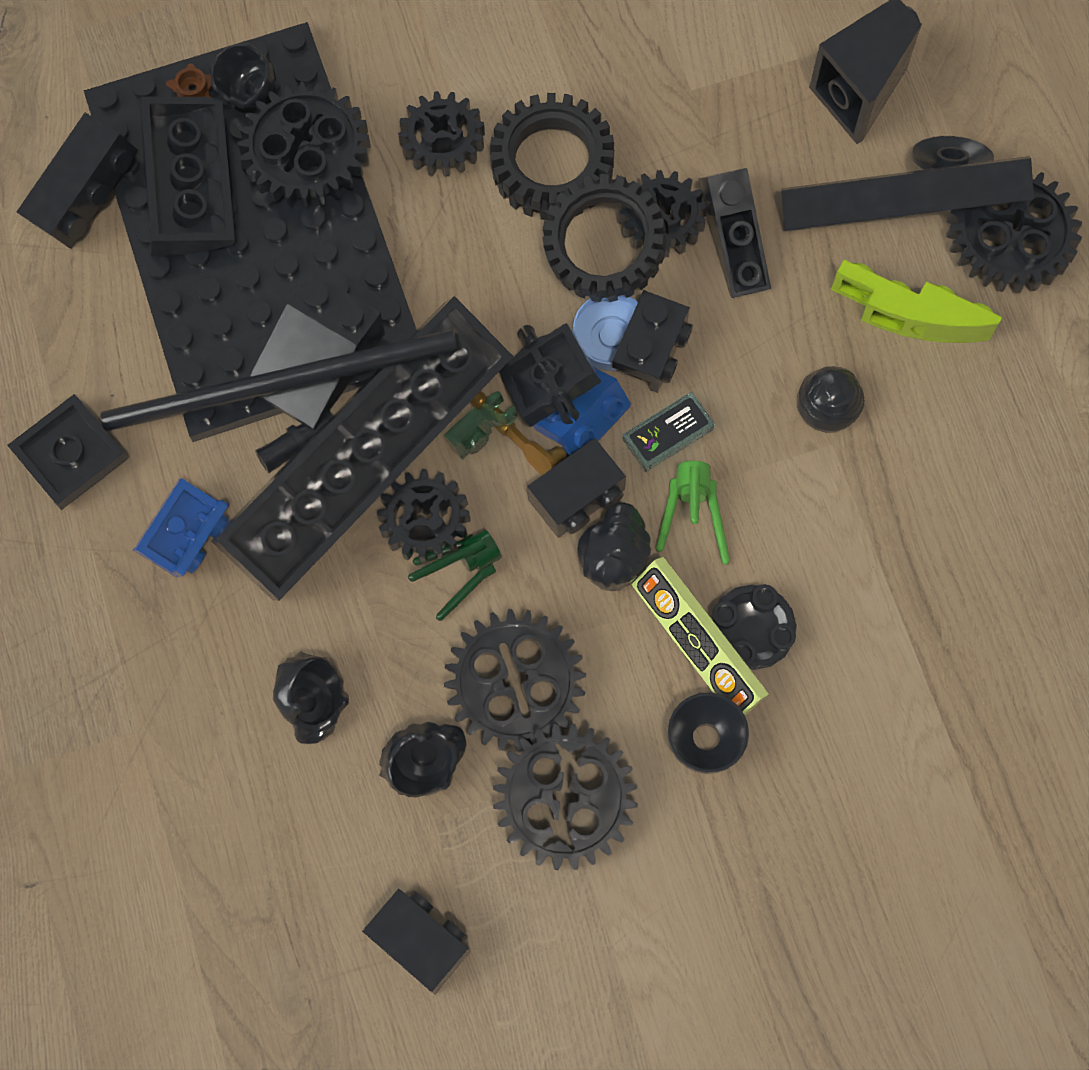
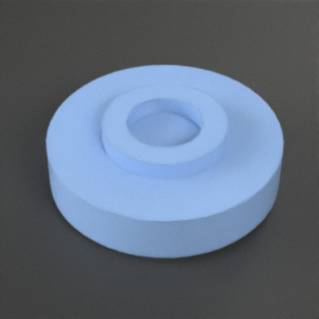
[573,295,638,371]

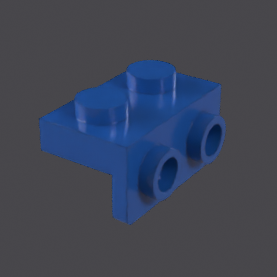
[533,367,631,456]
[133,478,229,578]

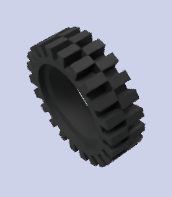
[490,93,615,220]

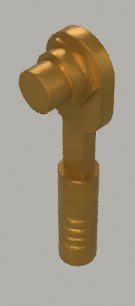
[470,391,566,475]

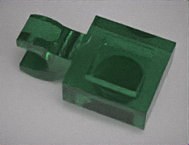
[444,391,518,460]

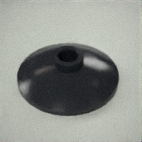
[912,136,994,170]

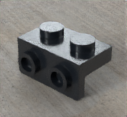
[612,290,693,393]

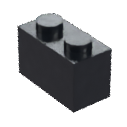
[527,438,626,538]
[362,888,470,995]

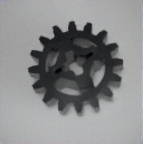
[398,91,485,177]
[619,170,707,257]
[377,469,471,563]

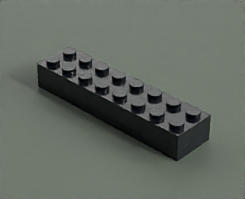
[211,296,514,601]

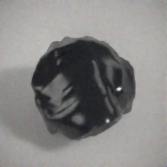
[577,502,651,591]
[273,651,349,745]
[379,722,467,798]

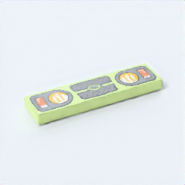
[632,557,769,716]

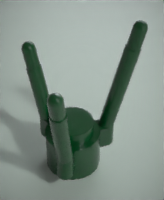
[408,529,502,621]

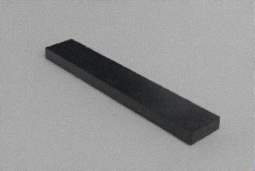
[781,156,1034,231]

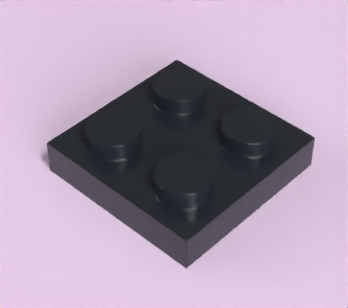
[7,394,128,510]

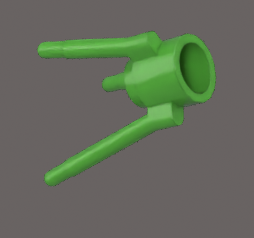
[656,461,730,565]

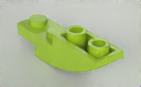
[831,259,1002,343]

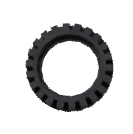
[542,174,666,302]

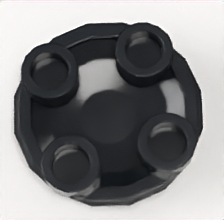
[711,584,797,670]

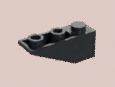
[698,168,771,298]

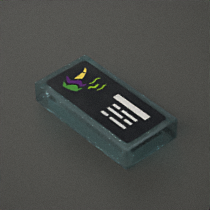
[622,392,715,472]

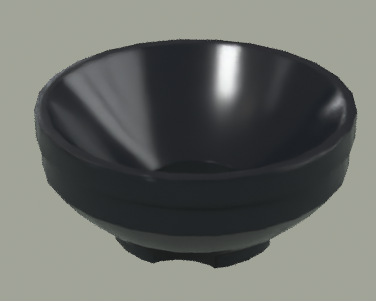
[667,692,749,774]

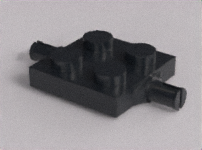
[499,323,601,428]

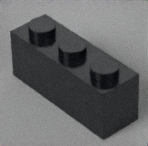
[16,112,139,249]

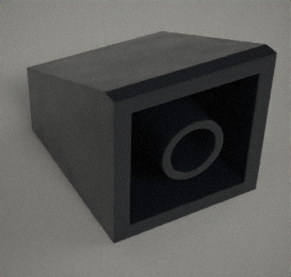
[809,0,922,144]

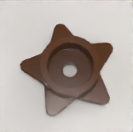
[166,64,213,97]

